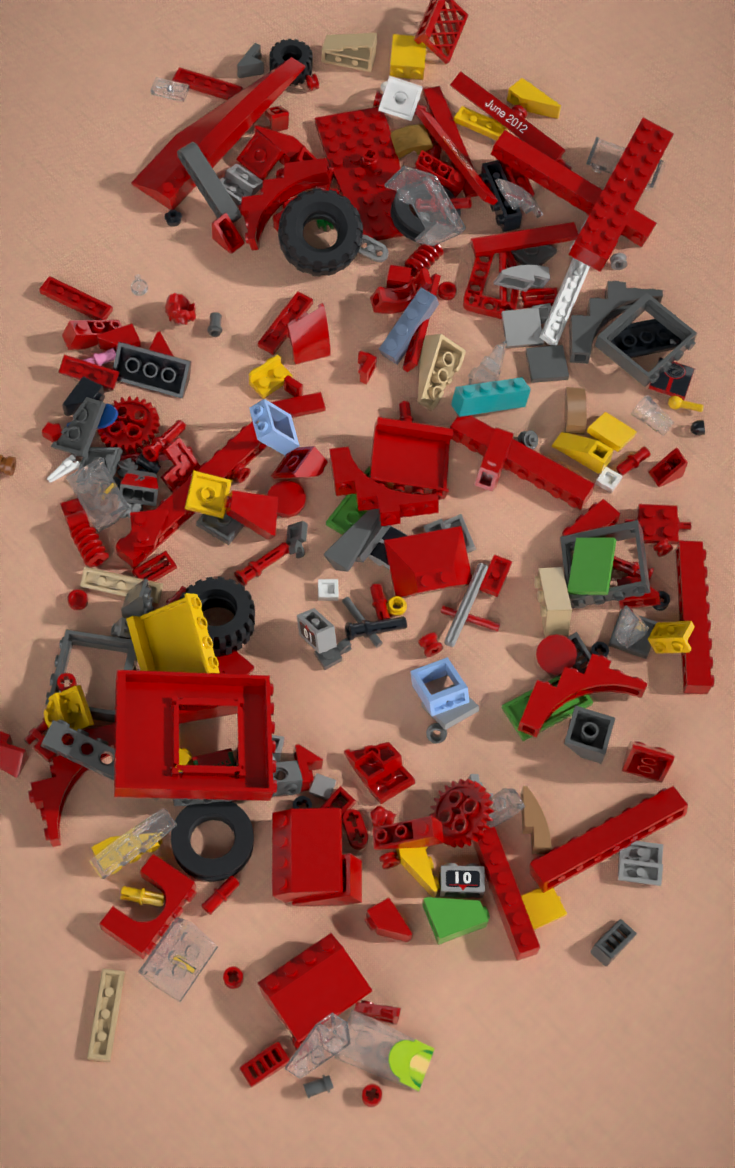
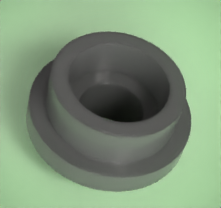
[426,723,447,744]

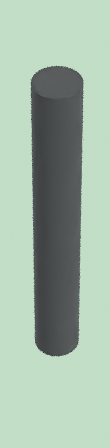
[342,597,383,648]

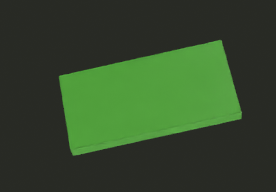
[326,466,370,535]
[501,674,593,741]

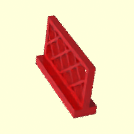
[414,0,468,64]

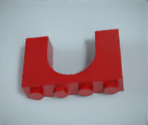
[99,854,197,959]

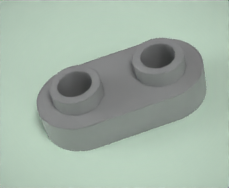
[358,235,389,263]

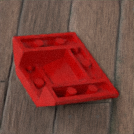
[384,526,472,598]

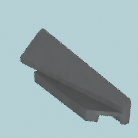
[324,509,391,572]

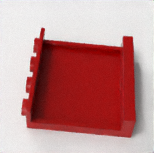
[369,417,453,500]

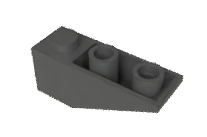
[121,579,154,618]

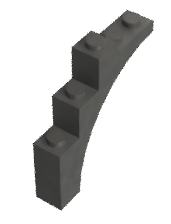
[569,281,663,364]

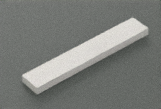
[539,258,590,346]

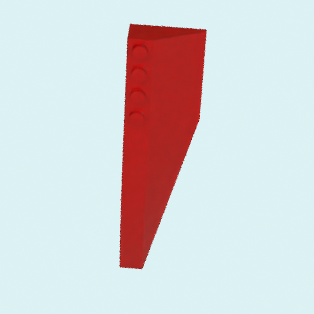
[131,57,305,210]

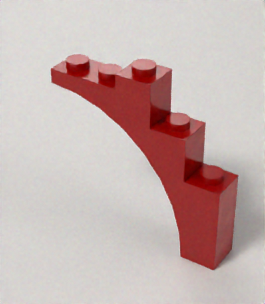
[239,158,330,251]
[329,446,439,526]
[517,654,648,738]
[28,724,115,847]

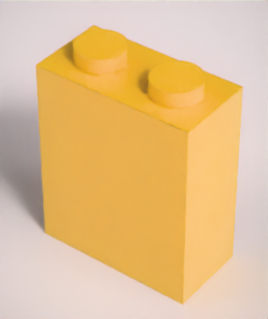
[390,34,426,80]

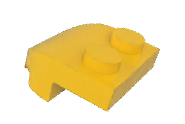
[44,685,94,731]

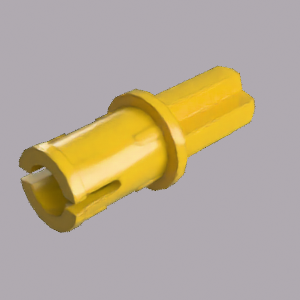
[120,886,165,907]

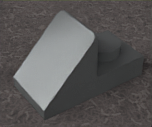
[237,43,264,78]

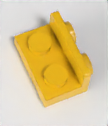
[249,355,293,399]
[648,621,695,654]

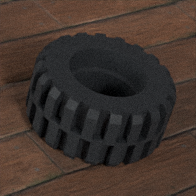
[180,577,255,657]

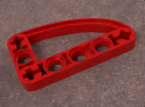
[463,251,519,320]

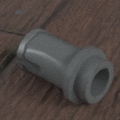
[207,312,222,337]
[303,1075,334,1098]

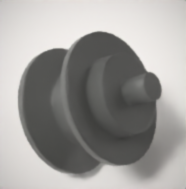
[518,430,538,449]
[117,458,138,478]

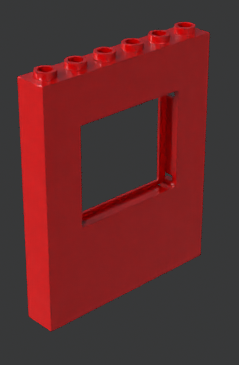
[114,670,277,801]

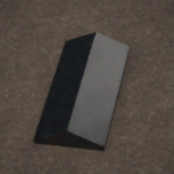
[610,314,683,358]
[113,342,191,398]

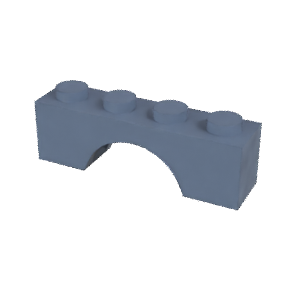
[379,288,439,365]

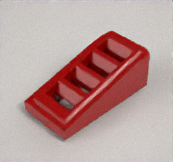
[320,786,357,817]
[239,1041,290,1088]

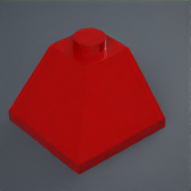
[271,446,328,479]

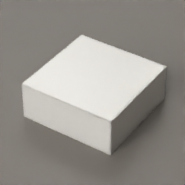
[595,467,622,494]
[318,579,339,601]

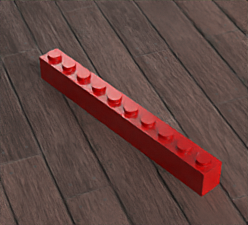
[490,130,657,247]
[116,421,267,569]

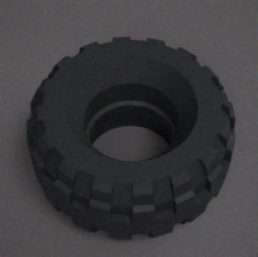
[278,188,363,277]

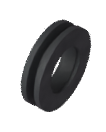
[390,179,461,244]
[171,801,254,882]

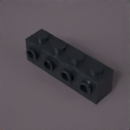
[479,160,522,232]

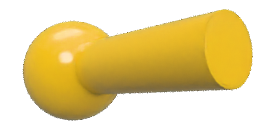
[668,396,704,412]

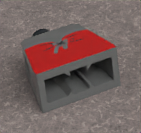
[119,469,158,506]

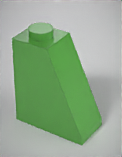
[422,897,490,945]

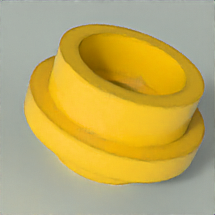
[387,596,407,616]

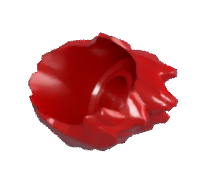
[165,293,196,325]

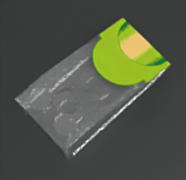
[334,1010,435,1092]

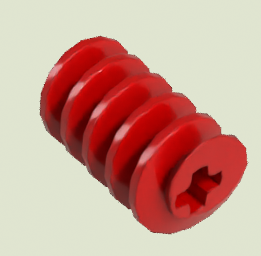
[405,239,444,277]
[70,523,109,568]

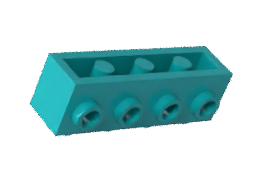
[451,377,531,417]

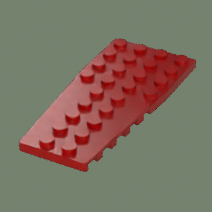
[315,107,410,241]

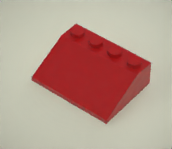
[272,808,343,903]
[257,933,372,1043]

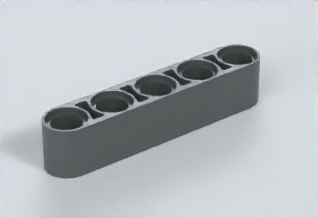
[177,142,241,223]

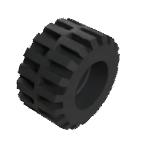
[269,39,313,86]

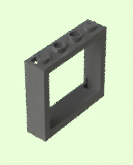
[595,292,697,387]
[560,520,651,609]
[45,630,138,723]

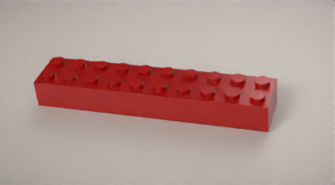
[568,117,674,272]

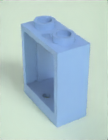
[249,399,300,455]
[410,657,469,716]

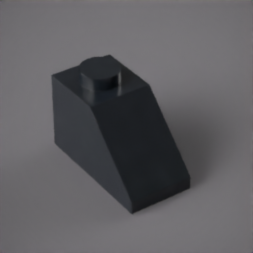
[62,376,105,416]

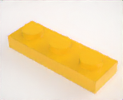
[454,106,508,141]

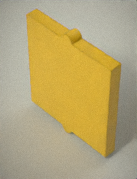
[521,888,567,930]

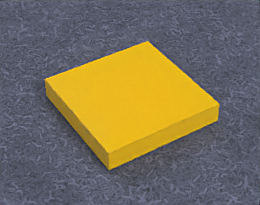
[586,412,637,452]
[185,471,232,519]

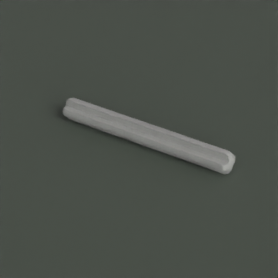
[444,563,488,647]

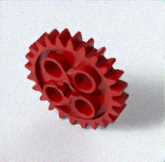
[98,396,161,454]
[429,779,494,848]

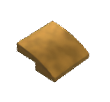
[391,124,433,158]

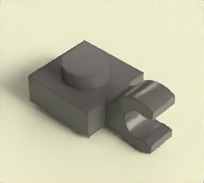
[286,521,308,559]
[314,638,352,670]

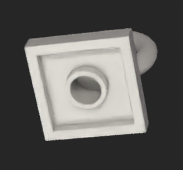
[378,76,423,121]

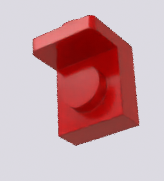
[358,351,377,384]

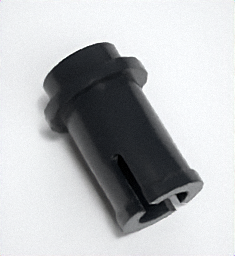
[135,453,161,474]

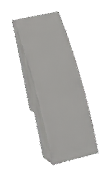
[493,265,550,291]

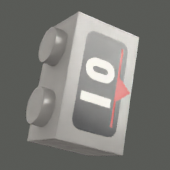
[297,608,337,654]
[439,863,485,898]

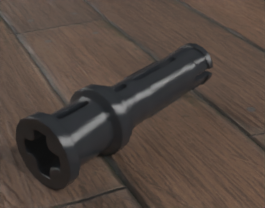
[345,616,407,641]

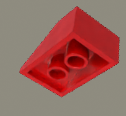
[622,741,675,783]
[292,853,362,906]

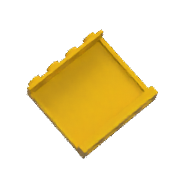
[126,593,220,674]

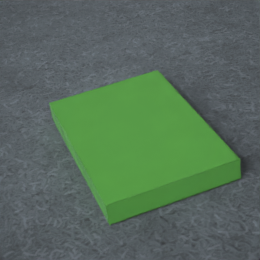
[568,538,616,595]

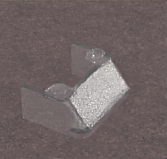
[586,137,666,191]
[384,166,466,246]

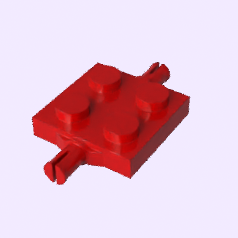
[624,504,692,545]

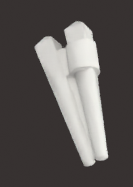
[47,454,81,483]

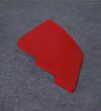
[287,303,331,365]
[344,742,415,804]

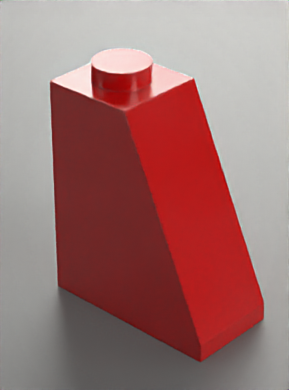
[224,490,278,540]

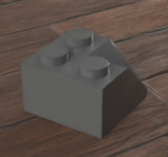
[564,705,615,764]

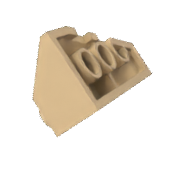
[418,334,466,411]

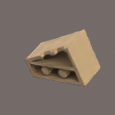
[321,33,377,72]
[534,567,572,638]

